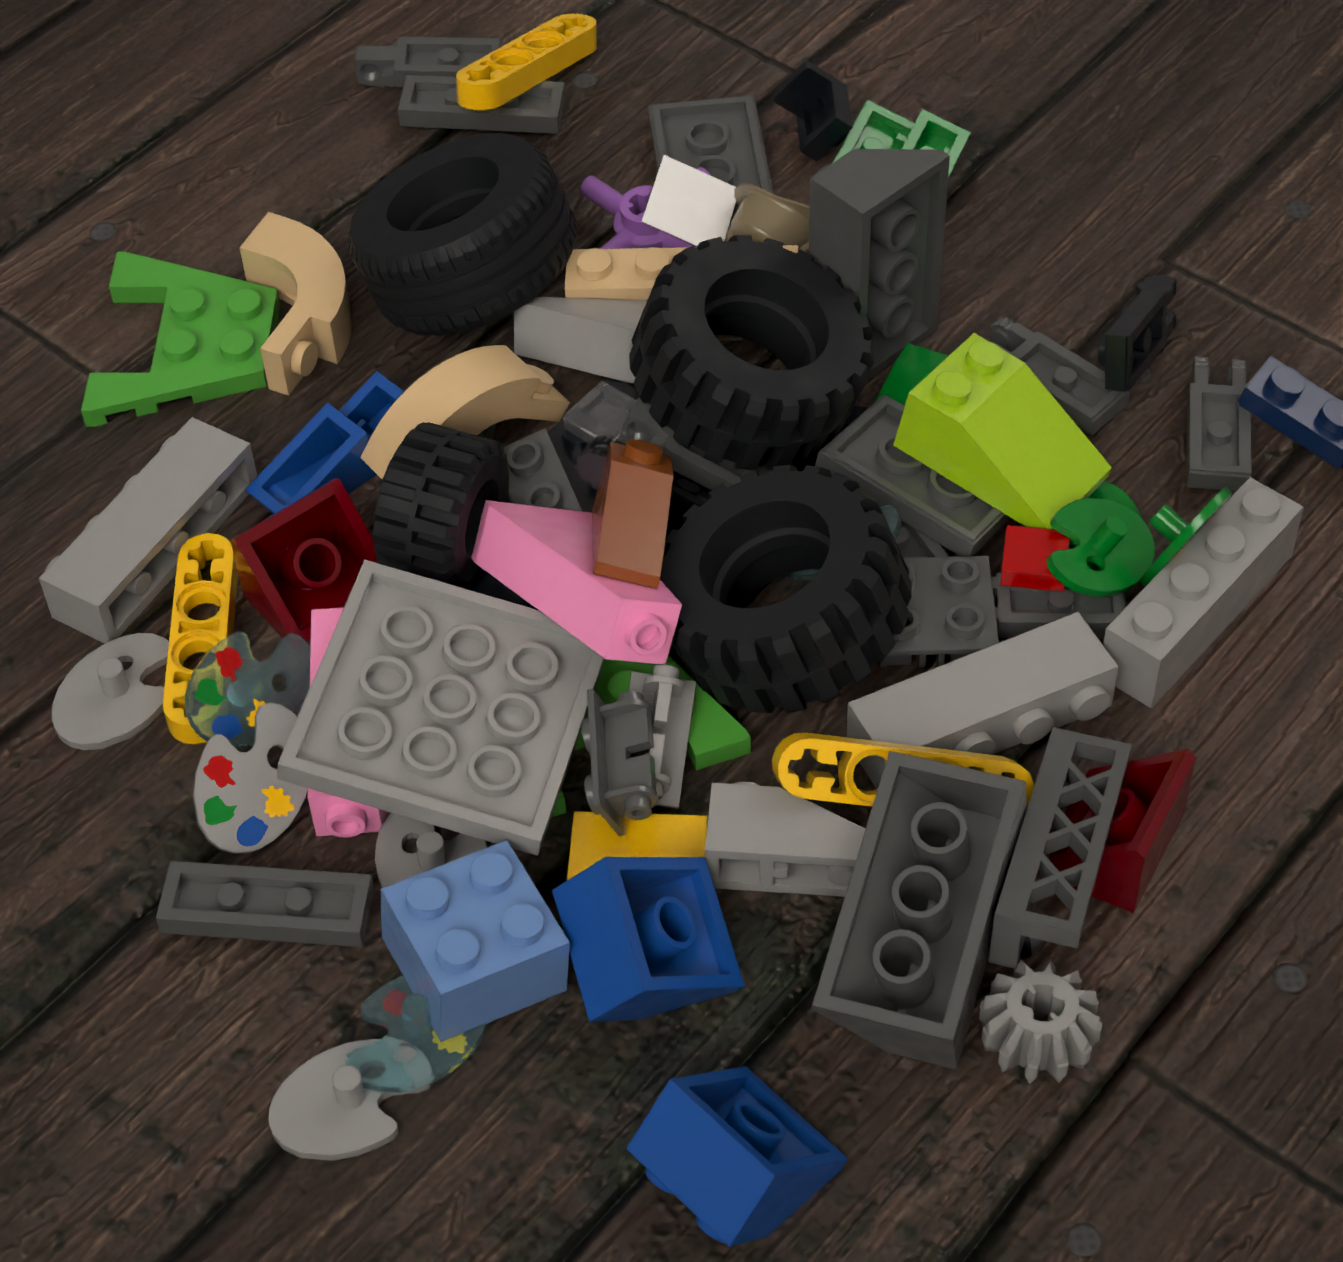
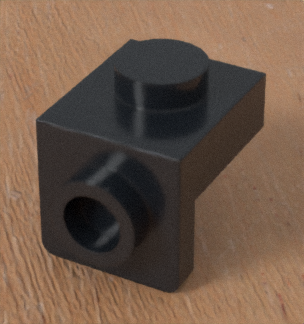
[773,61,853,161]

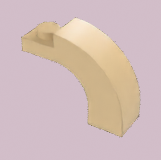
[240,212,352,396]
[360,345,570,480]

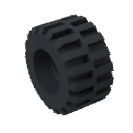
[374,422,509,588]

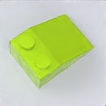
[893,333,1112,530]

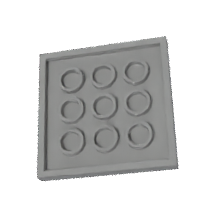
[277,560,605,856]

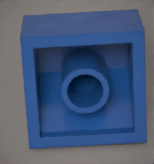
[552,857,745,1022]
[626,1066,848,1247]

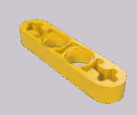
[456,14,597,110]
[163,533,238,745]
[772,732,1034,808]

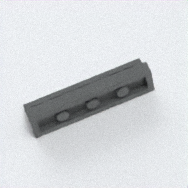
[988,727,1132,969]

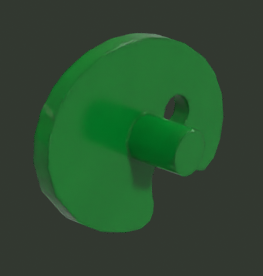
[1139,486,1233,587]
[1046,498,1154,597]

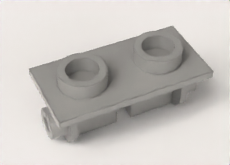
[629,665,696,809]

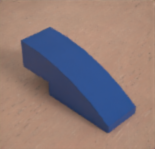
[245,371,404,514]

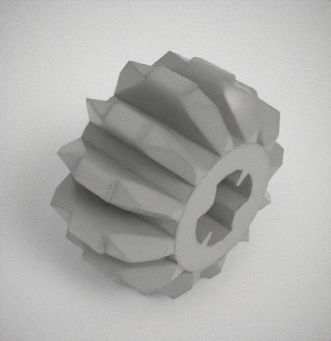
[979,958,1102,1085]

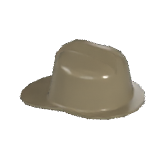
[724,183,810,254]

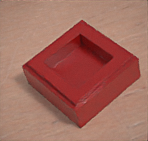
[1000,525,1069,592]

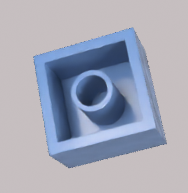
[381,840,570,1042]

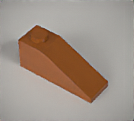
[592,439,673,589]

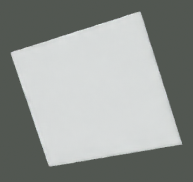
[641,155,736,246]

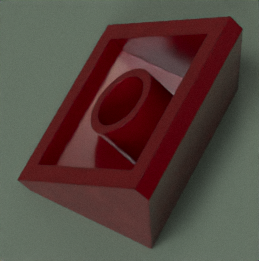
[230,478,377,649]
[1049,749,1196,913]

